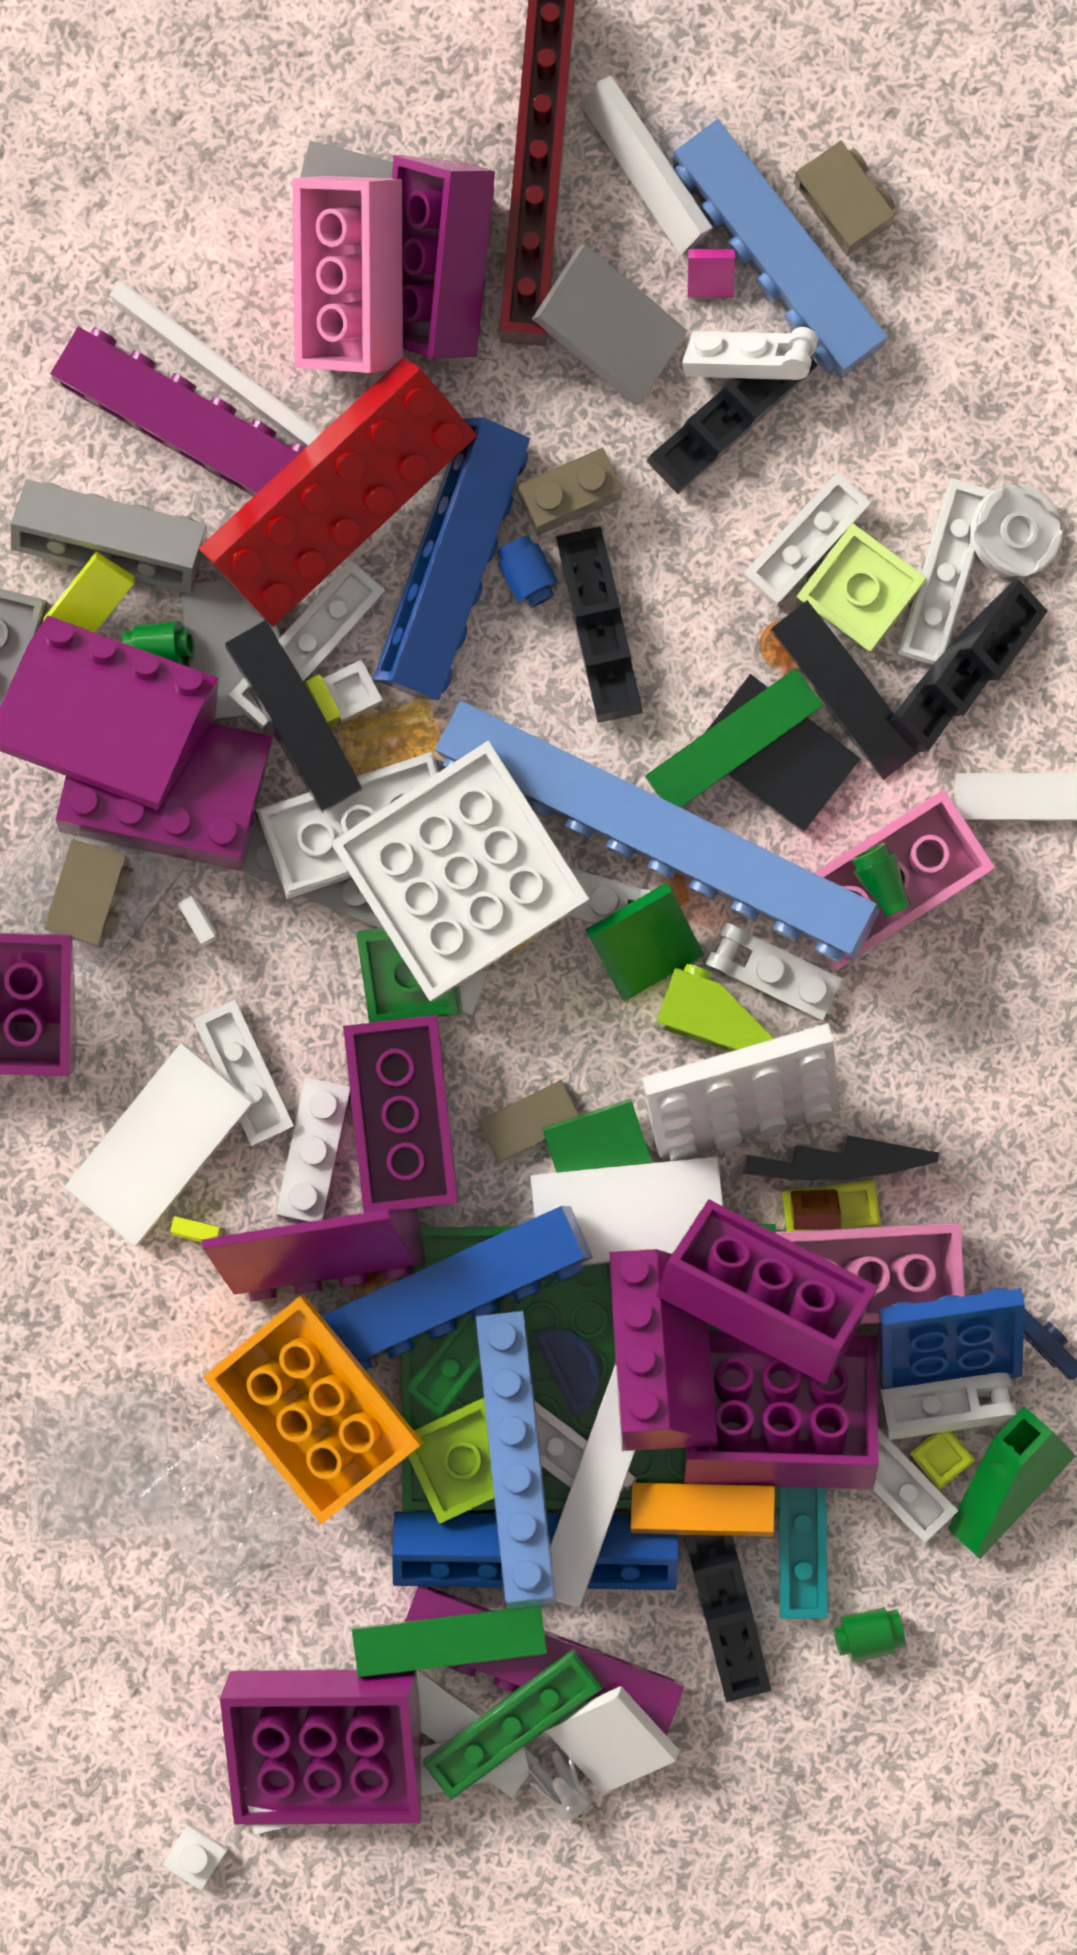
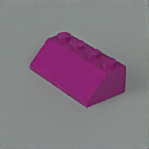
[392,155,495,359]
[656,1199,878,1384]
[609,1249,717,1451]

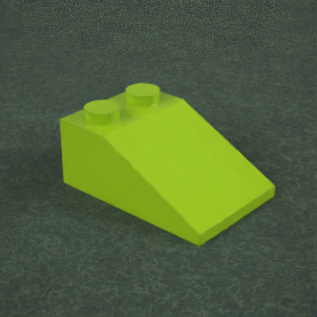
[654,964,774,1052]

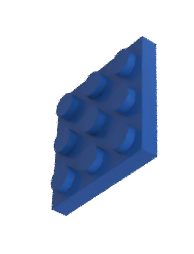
[879,1288,1025,1390]

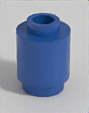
[496,535,559,608]

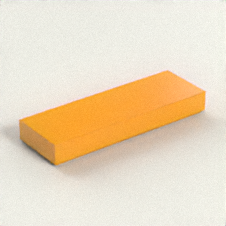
[631,1483,775,1537]

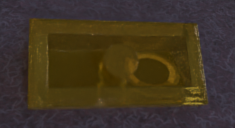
[339,699,440,776]

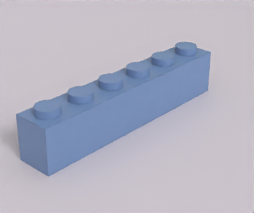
[673,119,888,379]
[476,1311,556,1609]

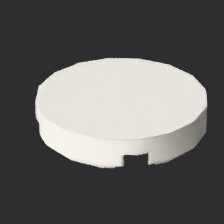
[971,485,1063,577]

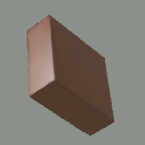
[790,1189,841,1230]

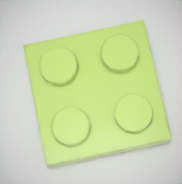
[796,523,927,654]

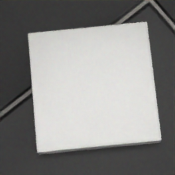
[546,1686,679,1794]

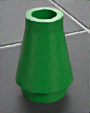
[852,843,911,917]

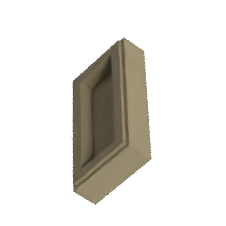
[478,1080,579,1163]

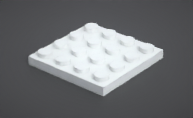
[330,741,591,1002]
[642,1024,840,1162]

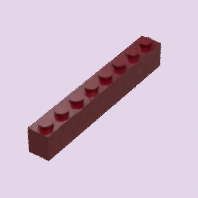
[499,0,576,346]

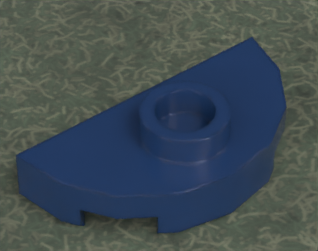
[1024,1309,1077,1380]
[533,1328,601,1418]

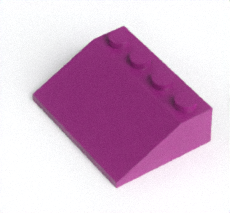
[0,615,219,810]
[55,723,273,871]
[0,933,76,1076]
[201,1209,426,1302]
[684,1331,879,1490]
[220,1669,421,1825]

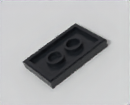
[705,674,861,833]

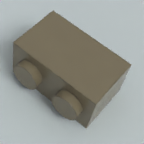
[793,140,895,256]
[518,448,622,536]
[44,839,134,948]

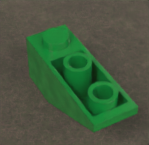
[948,1406,1076,1559]

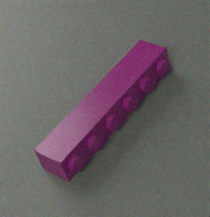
[50,326,306,497]
[405,1586,684,1736]

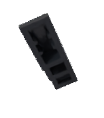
[646,331,818,494]
[556,526,643,723]
[889,580,1048,752]
[770,600,919,780]
[225,620,362,813]
[742,1135,939,1180]
[684,1535,772,1702]

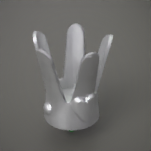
[530,1749,590,1820]

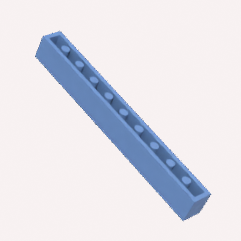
[434,700,880,963]

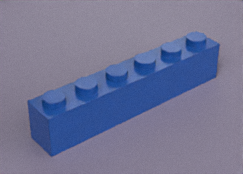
[373,417,531,700]
[322,1206,593,1371]
[392,1511,678,1590]

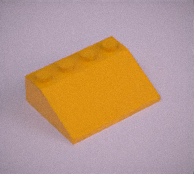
[203,1294,423,1524]

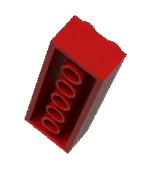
[198,357,477,627]

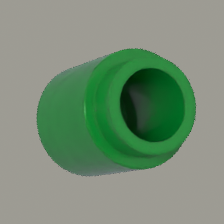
[122,621,194,666]
[834,1607,906,1663]

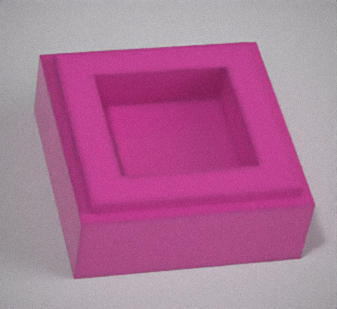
[687,249,735,297]

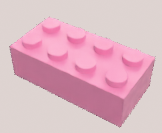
[292,176,403,373]
[813,789,995,973]
[774,1223,965,1324]

